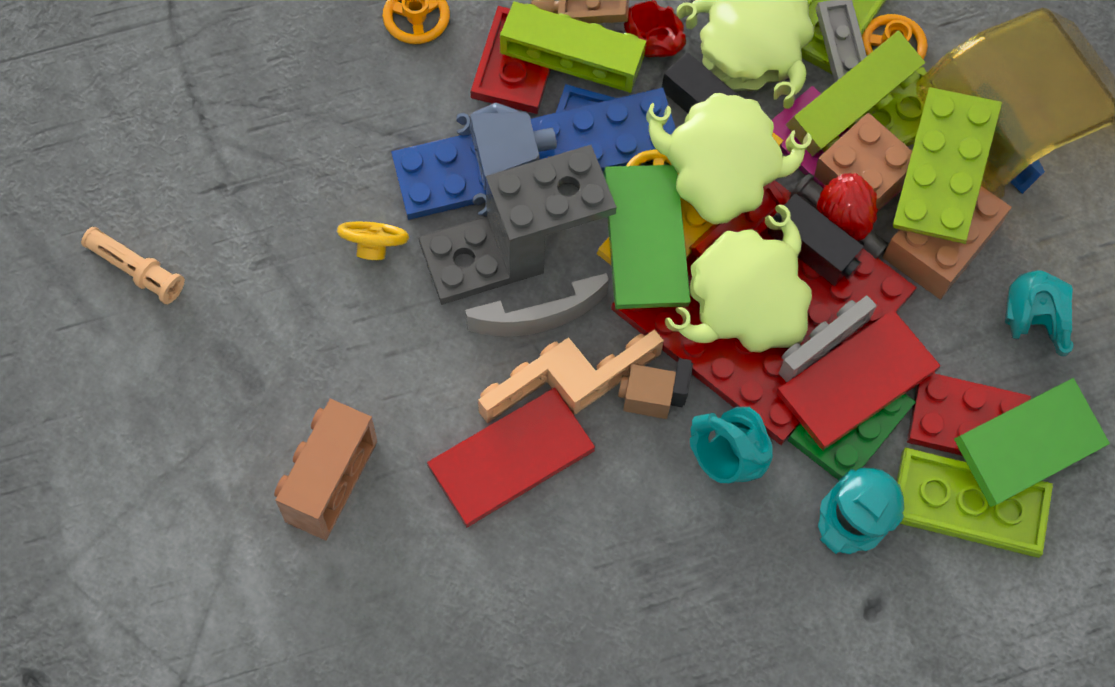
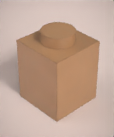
[618,364,676,419]

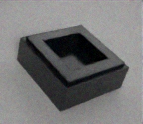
[670,358,693,408]

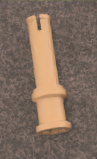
[81,227,185,304]

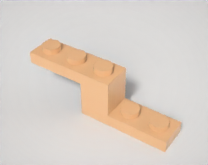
[478,329,664,424]

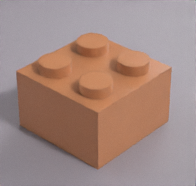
[814,112,912,210]

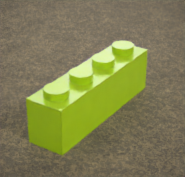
[500,1,646,93]
[785,30,926,156]

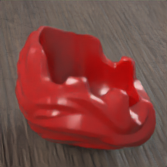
[624,0,686,57]
[817,173,878,241]

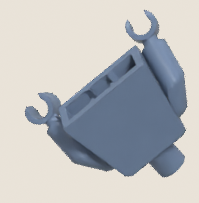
[456,103,557,217]

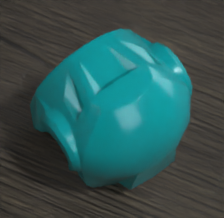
[1005,270,1074,357]
[690,406,773,483]
[818,468,905,554]

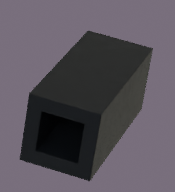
[662,52,739,114]
[767,193,864,286]

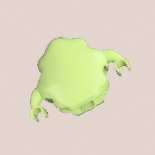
[676,0,814,109]
[646,93,812,224]
[665,205,812,353]

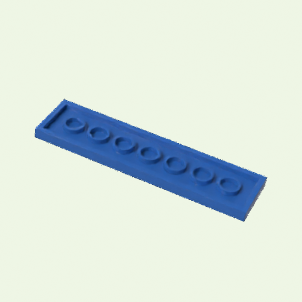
[391,88,676,220]

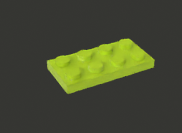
[893,87,1002,244]

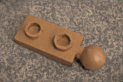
[531,0,629,24]

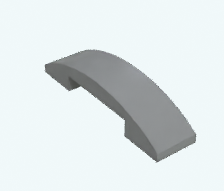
[465,273,609,337]

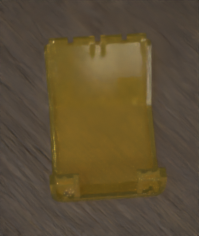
[915,7,1115,198]

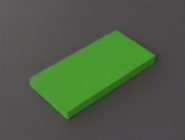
[604,165,690,309]
[954,378,1110,507]

